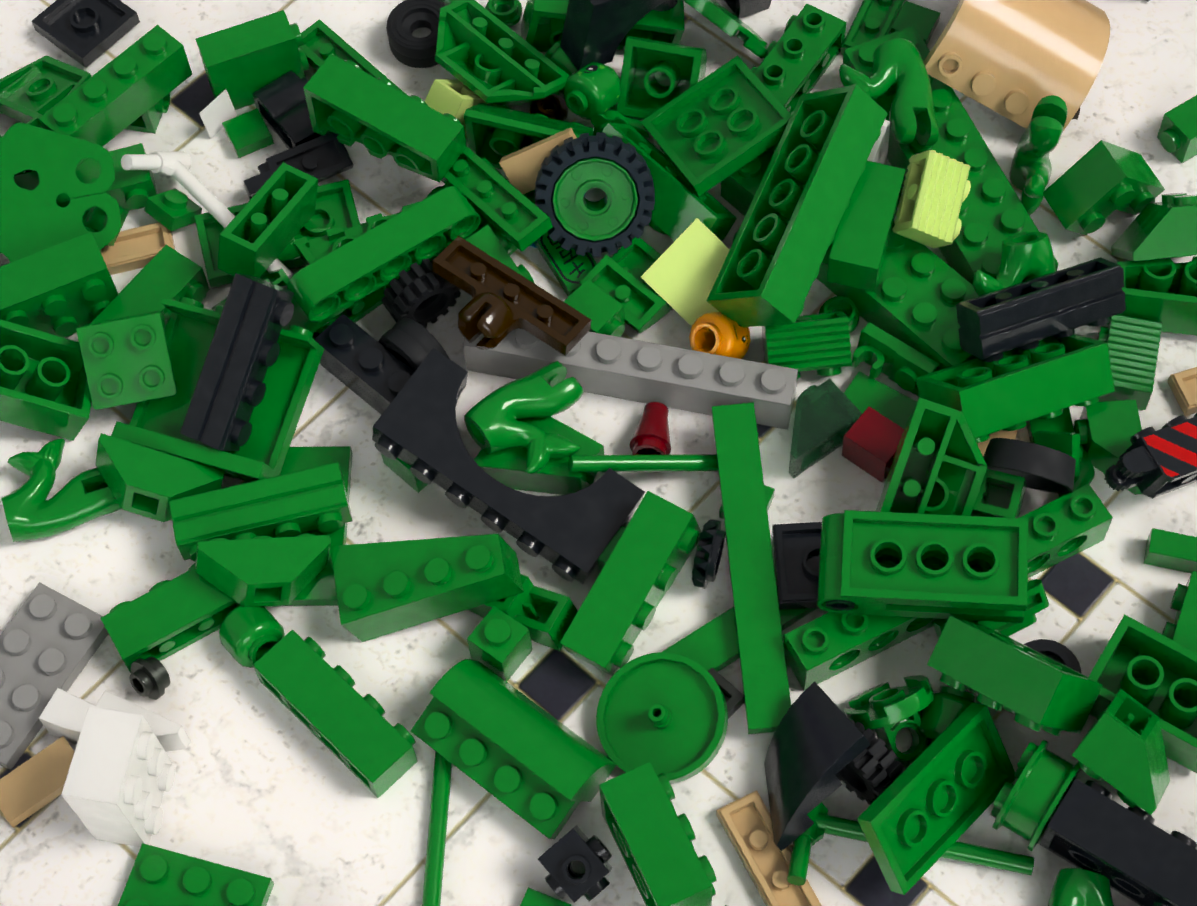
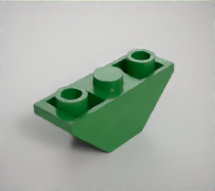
[95,433,225,522]
[195,533,331,607]

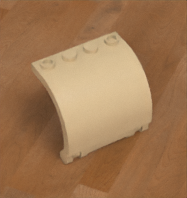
[923,0,1110,131]

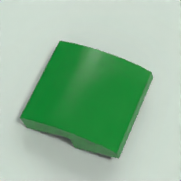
[579,237,673,334]

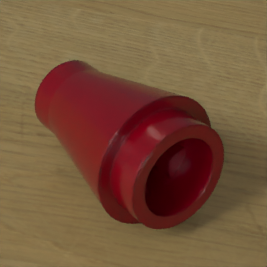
[629,402,671,455]

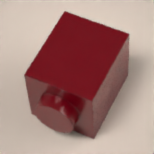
[841,406,904,483]

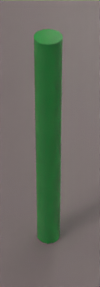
[568,454,718,472]
[422,751,452,906]

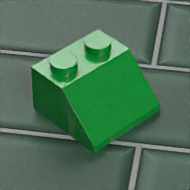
[1111,193,1197,261]

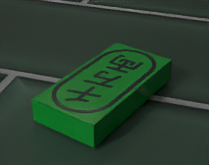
[534,231,597,297]

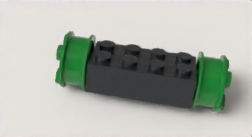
[990,739,1197,906]

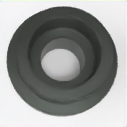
[129,657,170,700]

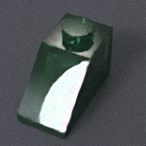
[789,378,862,478]

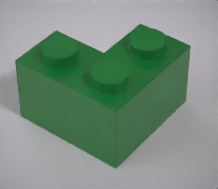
[1043,140,1165,235]

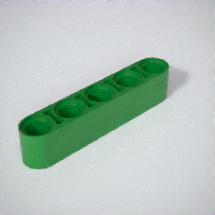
[287,186,481,322]

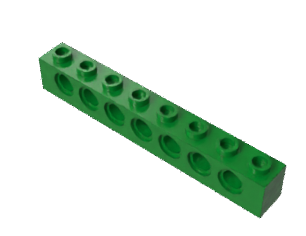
[784,483,1113,691]

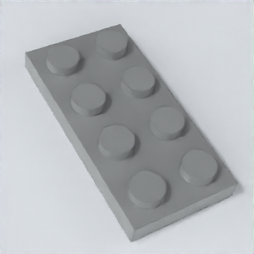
[0,582,108,771]

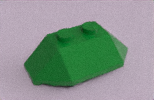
[435,0,570,107]
[876,397,988,568]

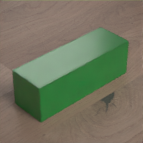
[1144,528,1197,573]

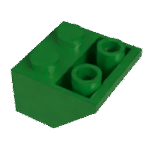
[1072,689,1170,815]

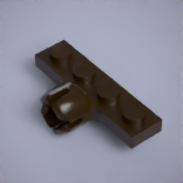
[433,236,591,356]

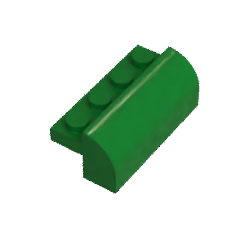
[410,659,617,839]

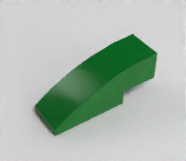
[468,574,578,651]

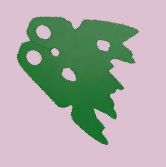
[0,122,121,263]

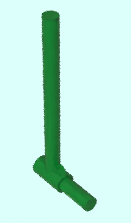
[787,802,1034,886]

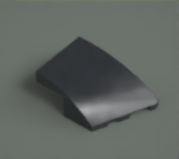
[764,681,871,851]

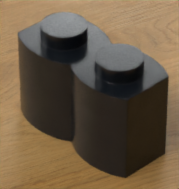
[252,71,331,149]

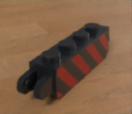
[1104,413,1197,499]

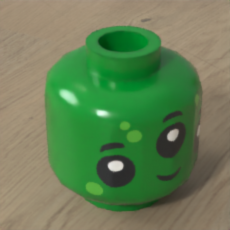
[563,62,621,120]

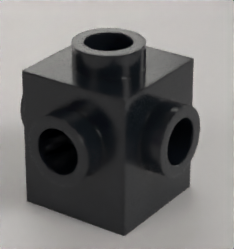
[538,825,613,903]

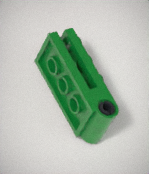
[817,510,1028,623]

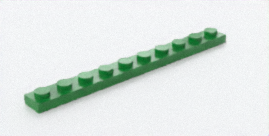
[298,19,553,252]

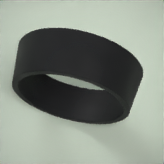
[983,438,1076,494]

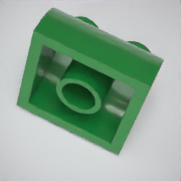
[616,36,707,119]

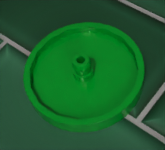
[596,652,728,784]

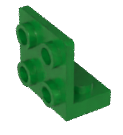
[76,310,177,410]

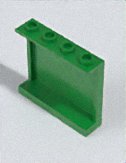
[111,297,324,482]

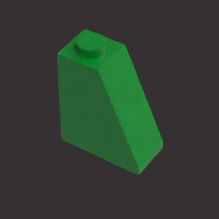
[474,416,605,495]

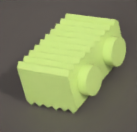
[892,150,971,249]

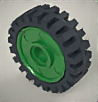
[535,132,655,257]

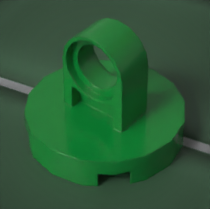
[843,675,935,761]

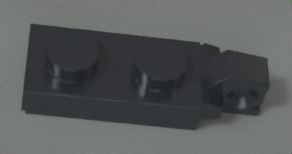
[243,132,354,199]

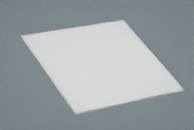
[199,89,237,139]

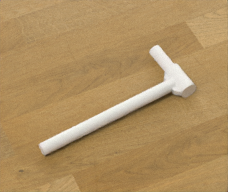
[121,151,294,287]

